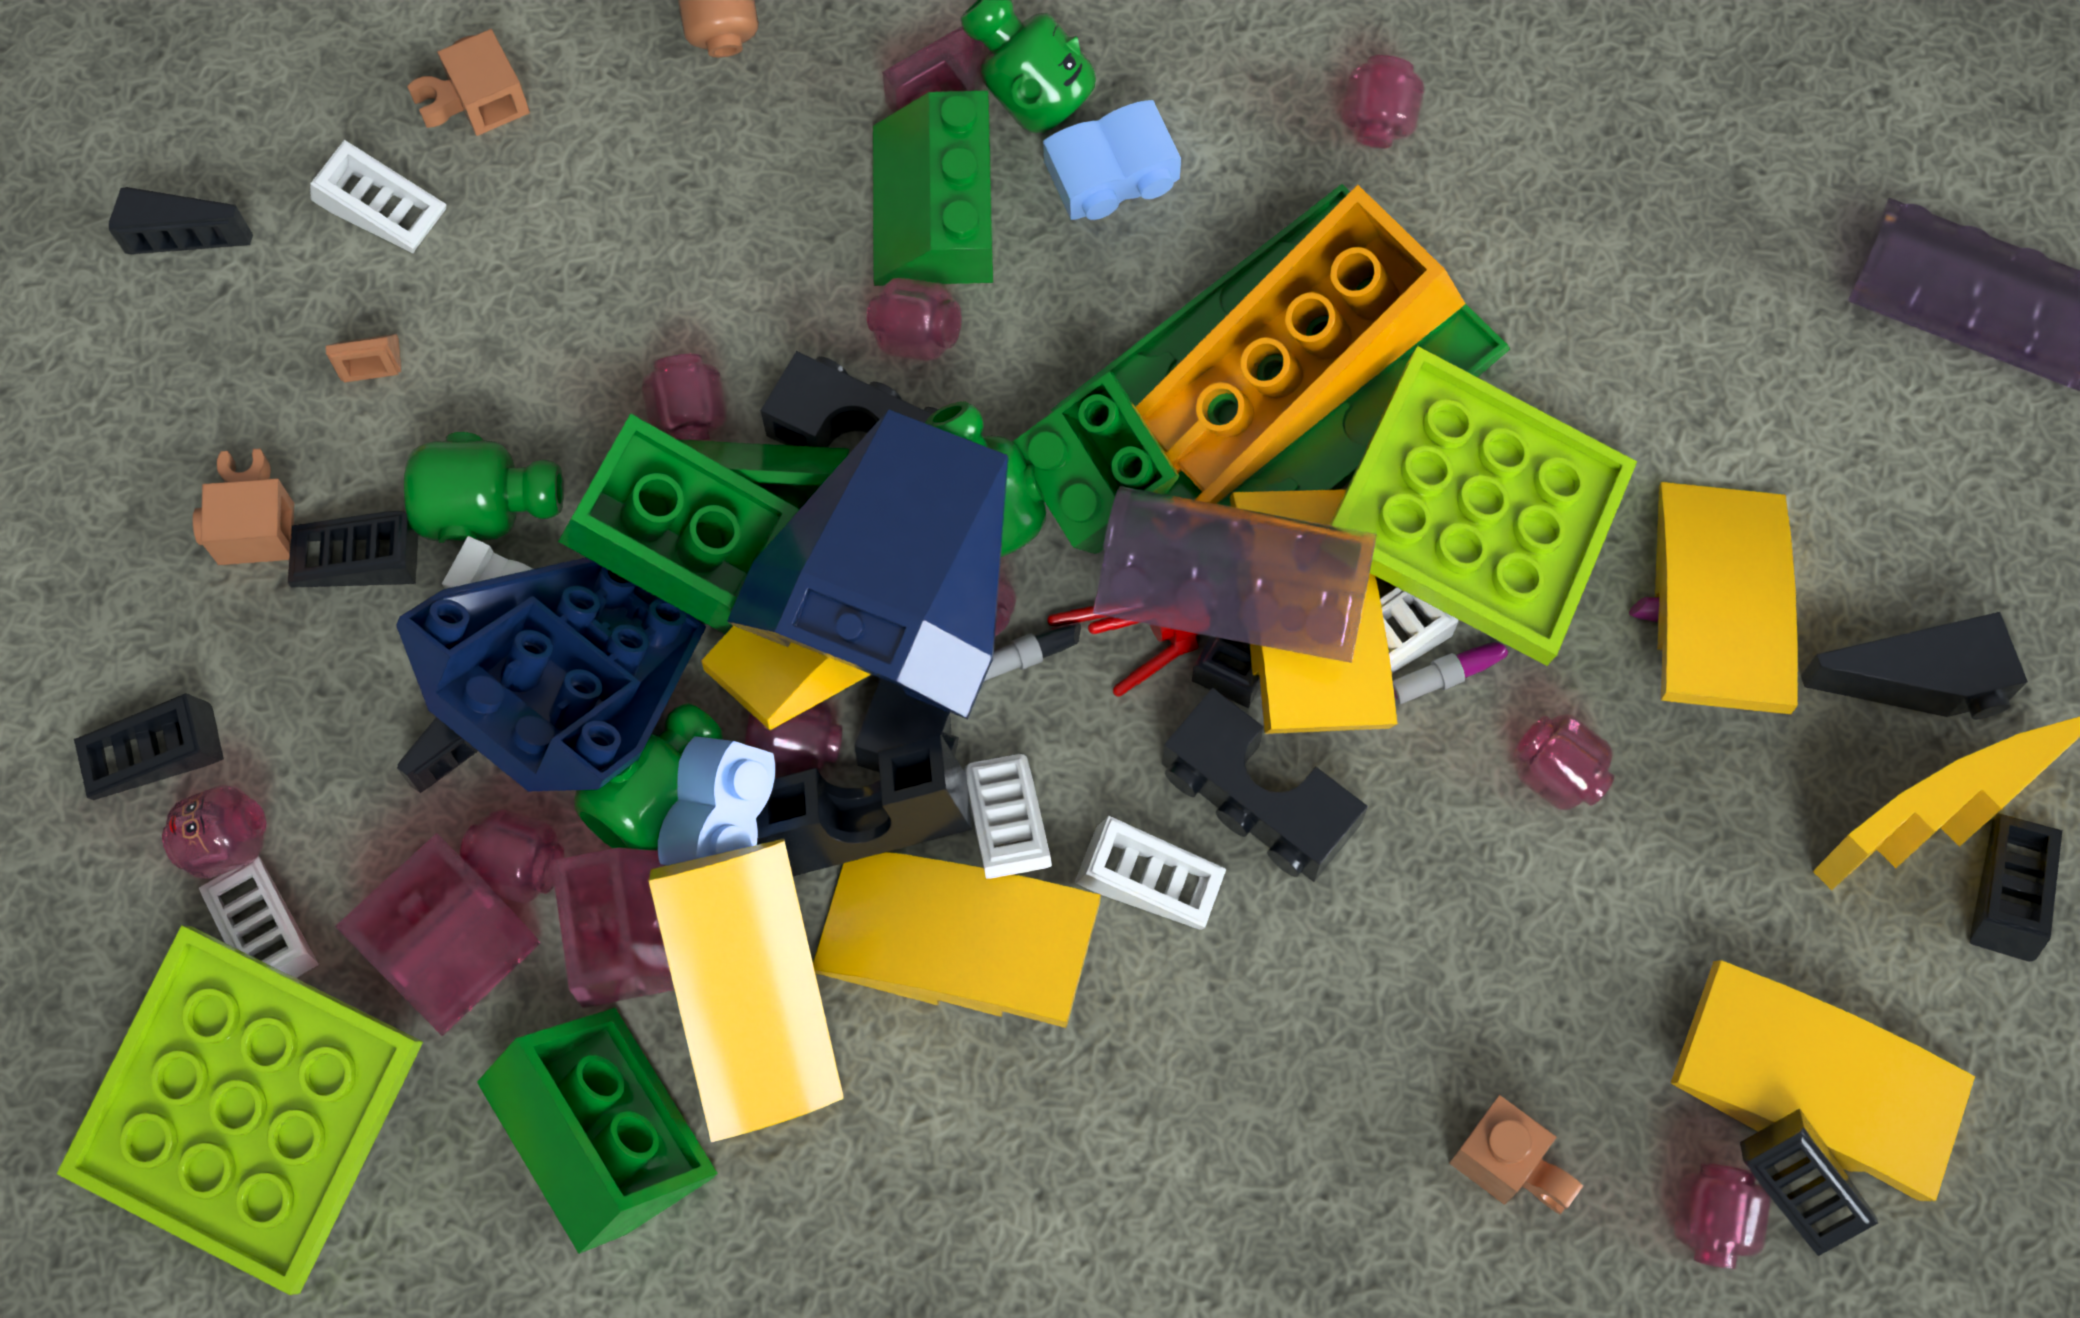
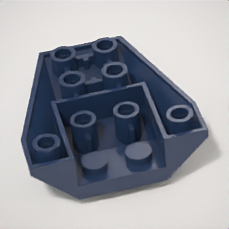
[727,410,1009,720]
[396,557,706,792]

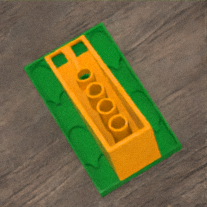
[1051,184,1510,585]

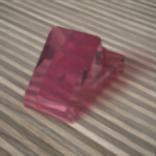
[882,26,988,113]

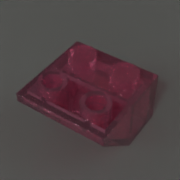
[335,833,541,1036]
[551,848,675,1008]

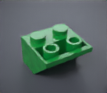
[1012,371,1180,554]

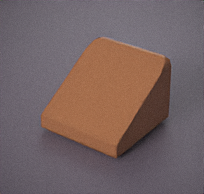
[326,334,401,383]

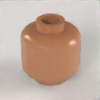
[678,0,759,58]

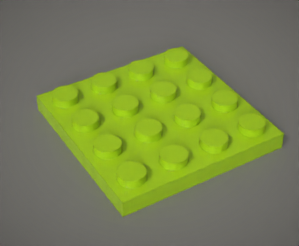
[1320,346,1637,666]
[56,925,423,1295]

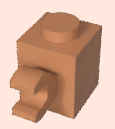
[407,28,530,136]
[193,448,294,565]
[1449,1095,1583,1215]

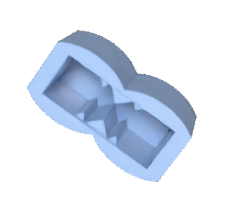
[1043,100,1181,220]
[658,736,775,866]

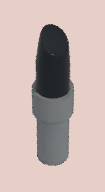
[984,622,1081,681]

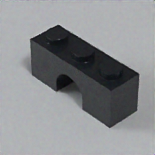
[760,351,939,448]
[1162,688,1368,882]
[756,734,972,876]

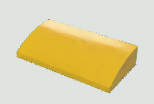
[649,839,844,1142]

